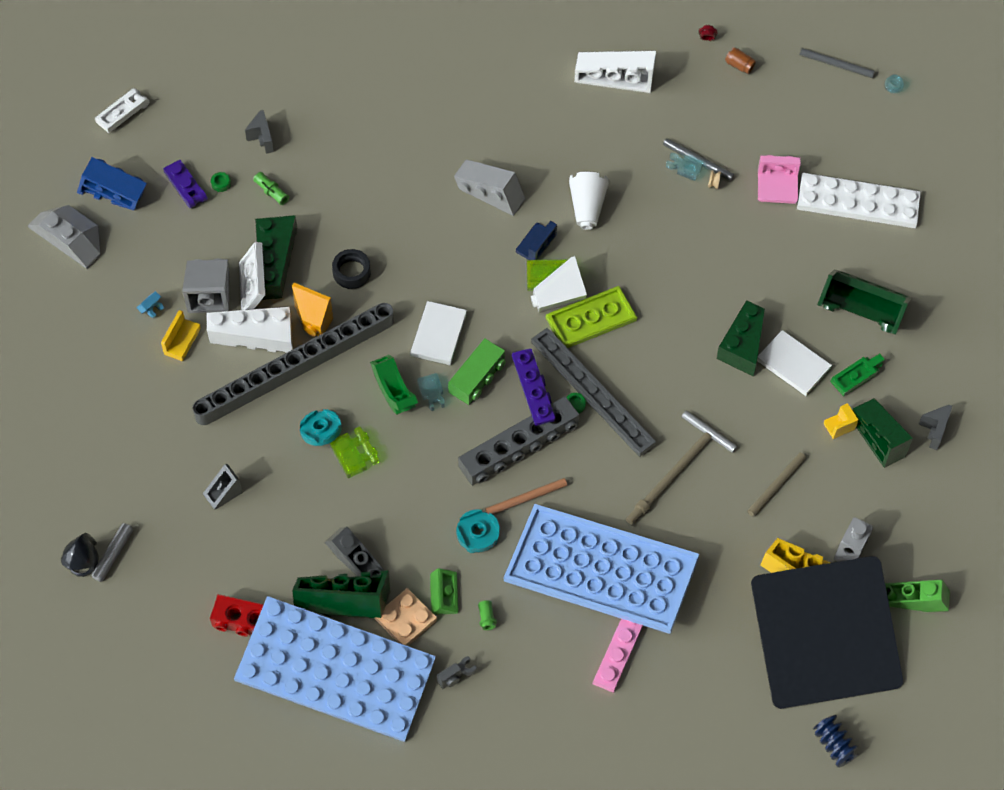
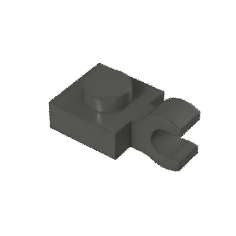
[437,656,477,689]

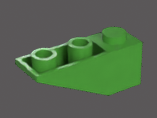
[885,580,950,612]

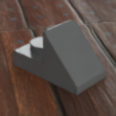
[245,110,274,154]
[919,405,952,450]

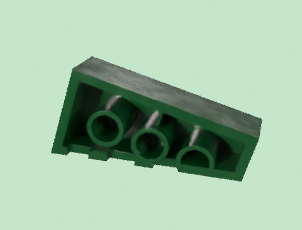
[255,215,298,300]
[292,570,391,618]

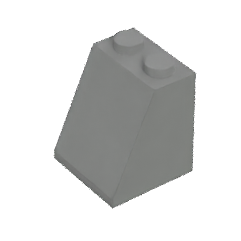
[183,258,230,313]

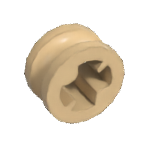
[708,170,721,189]

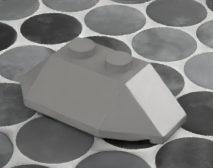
[28,205,101,269]

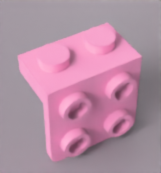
[758,155,800,204]

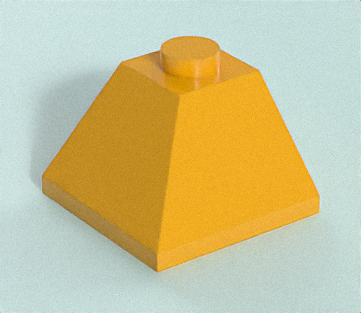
[292,283,333,336]

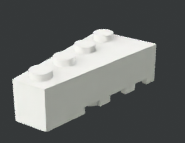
[574,51,656,93]
[207,307,293,353]

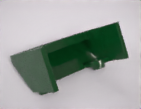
[817,269,911,335]

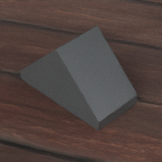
[203,464,243,509]

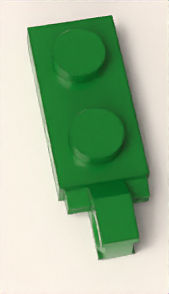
[830,353,885,397]

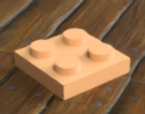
[375,588,437,646]

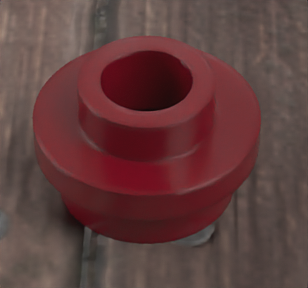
[699,25,718,41]

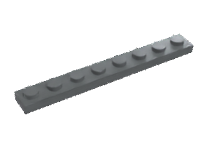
[531,328,656,457]

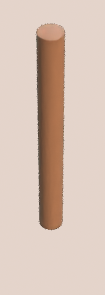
[485,478,567,515]

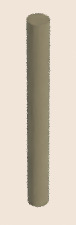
[747,452,806,517]

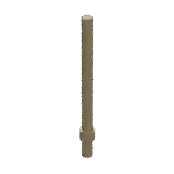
[626,432,711,525]

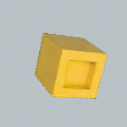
[824,403,858,439]

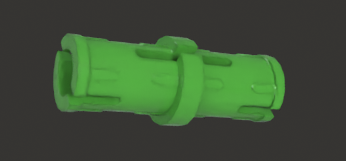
[253,172,289,205]

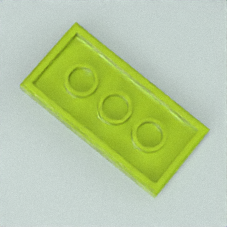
[546,286,637,348]

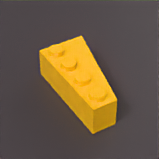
[761,538,831,573]

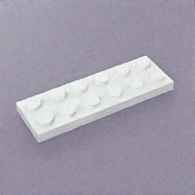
[797,173,920,228]

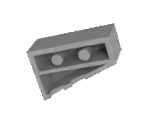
[454,159,525,216]

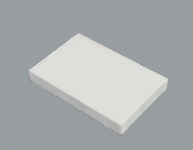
[239,242,265,310]
[410,301,467,365]
[757,330,832,396]

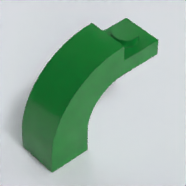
[370,354,418,415]

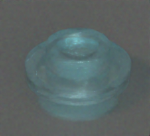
[884,75,904,93]

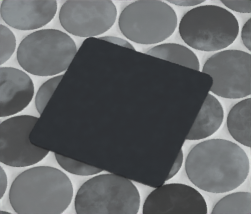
[751,556,903,709]

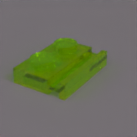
[526,260,567,291]

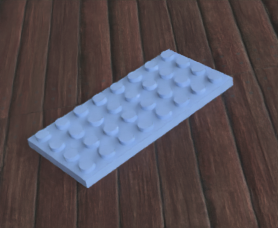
[504,504,699,634]
[234,596,436,742]

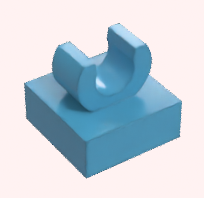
[136,291,164,318]

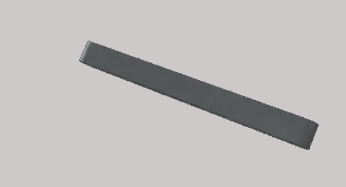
[192,303,394,425]

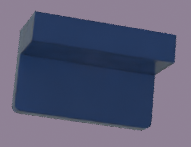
[516,221,557,263]

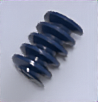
[813,715,859,768]

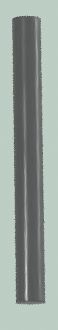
[799,48,875,78]
[663,138,734,181]

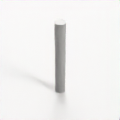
[682,410,737,453]

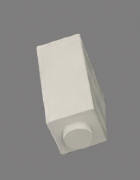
[530,256,587,312]

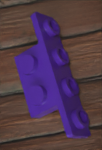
[512,348,555,426]

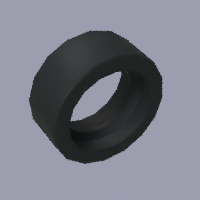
[332,249,371,289]

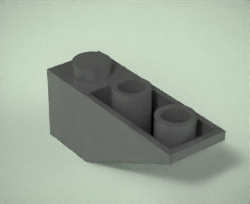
[324,526,385,576]

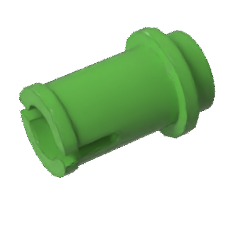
[478,600,497,630]

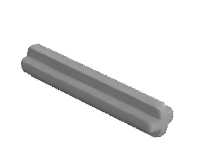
[92,523,133,582]

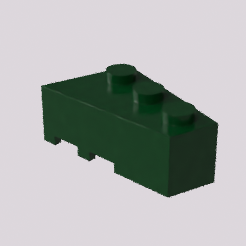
[716,300,765,376]

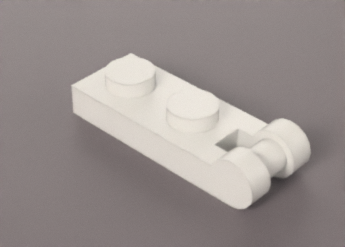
[95,88,150,133]

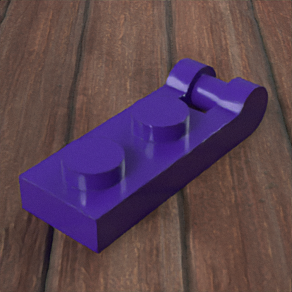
[163,160,208,209]

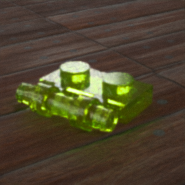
[329,426,380,478]

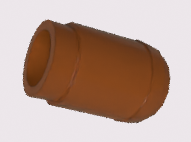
[725,47,756,74]

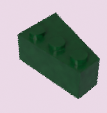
[853,398,913,468]

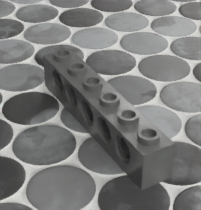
[458,396,579,486]

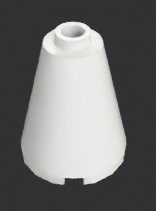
[569,172,609,230]

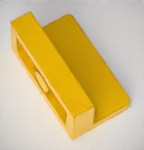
[161,310,201,361]

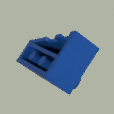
[77,157,147,211]

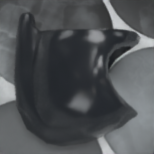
[61,533,99,577]

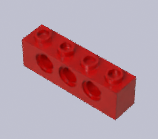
[210,594,263,637]

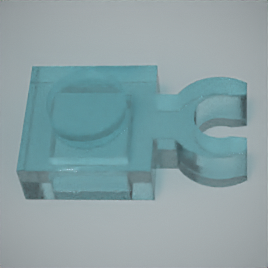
[666,153,703,181]
[417,373,445,411]

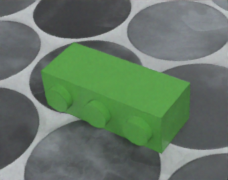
[448,338,506,405]

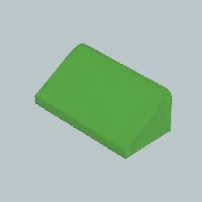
[430,568,458,614]

